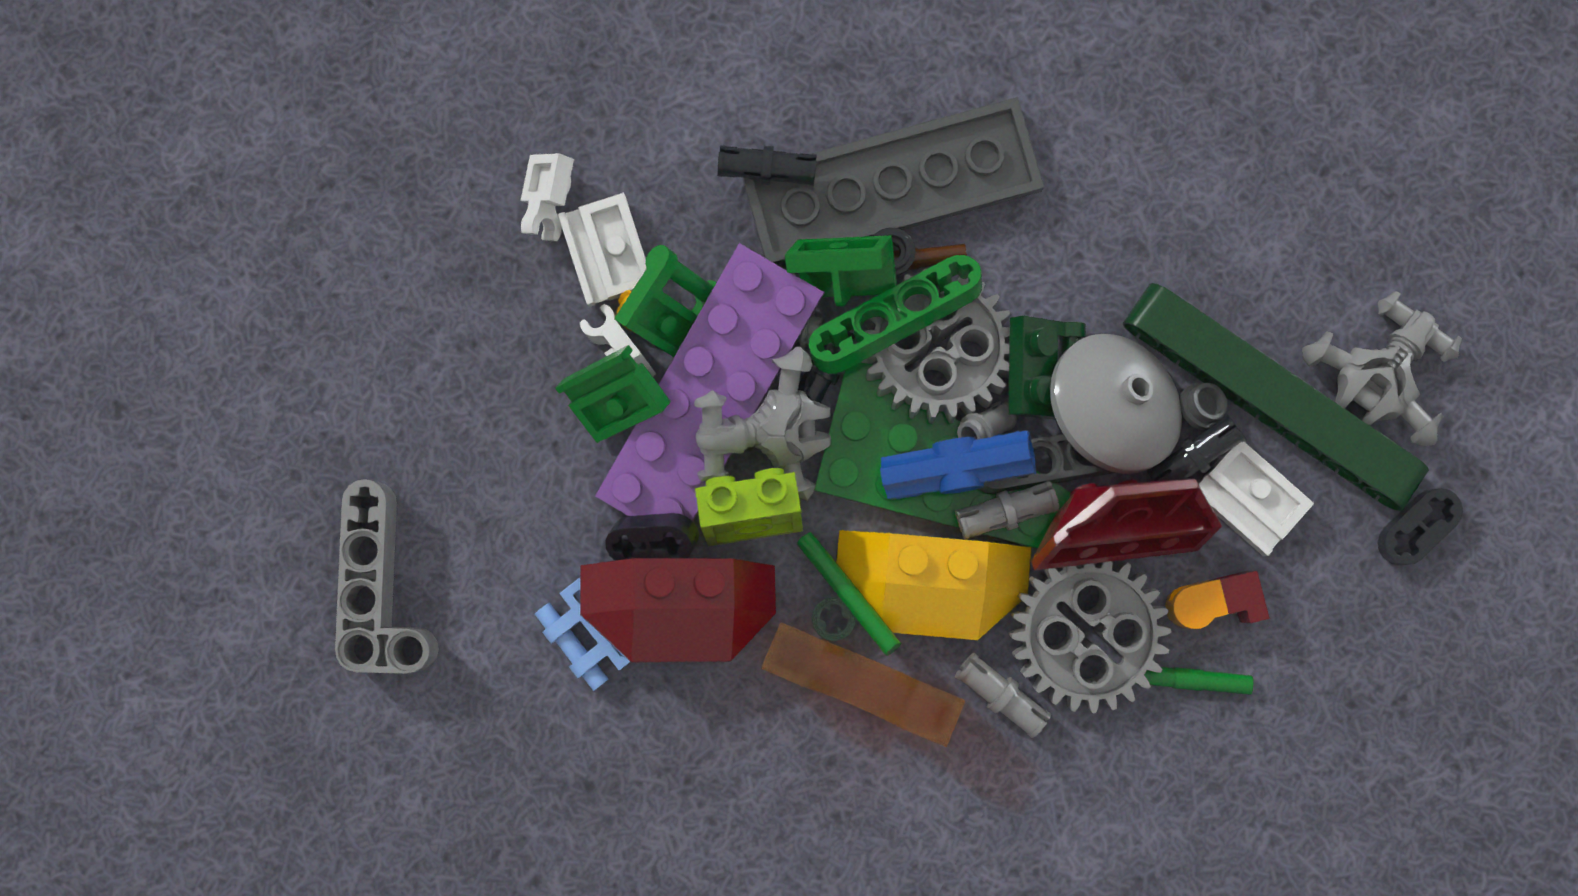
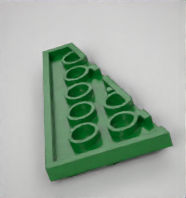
[814,362,1070,549]

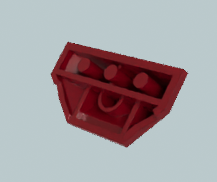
[1031,479,1222,570]
[580,558,776,663]

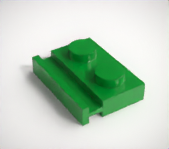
[555,345,671,443]

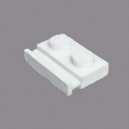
[558,193,646,307]
[1199,442,1314,556]

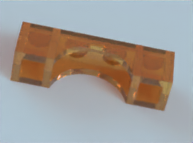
[761,621,966,747]

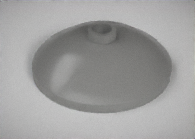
[1050,334,1182,474]

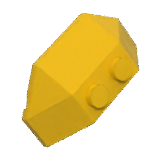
[836,530,1031,640]

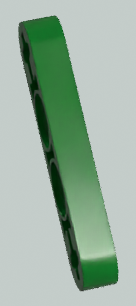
[808,255,982,374]

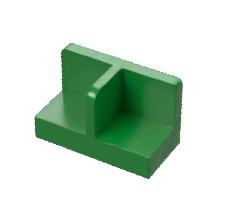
[785,235,897,306]

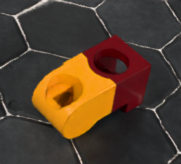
[1165,571,1270,629]

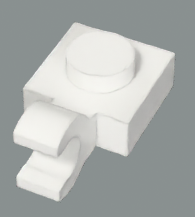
[521,153,574,241]
[580,304,656,376]

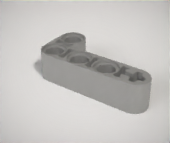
[335,479,439,674]

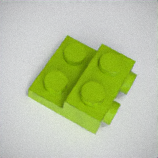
[695,468,803,547]

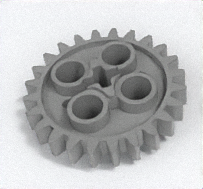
[861,269,1011,424]
[1009,561,1171,713]

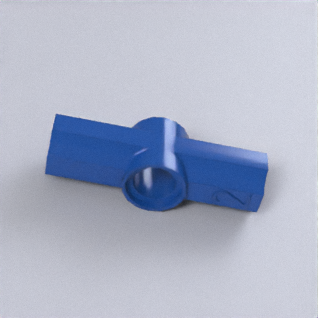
[880,430,1037,500]

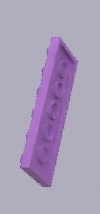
[595,243,825,544]

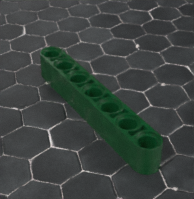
[1123,283,1429,512]

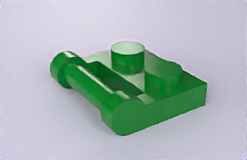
[614,245,717,357]

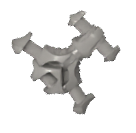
[1302,291,1462,446]
[694,347,831,501]

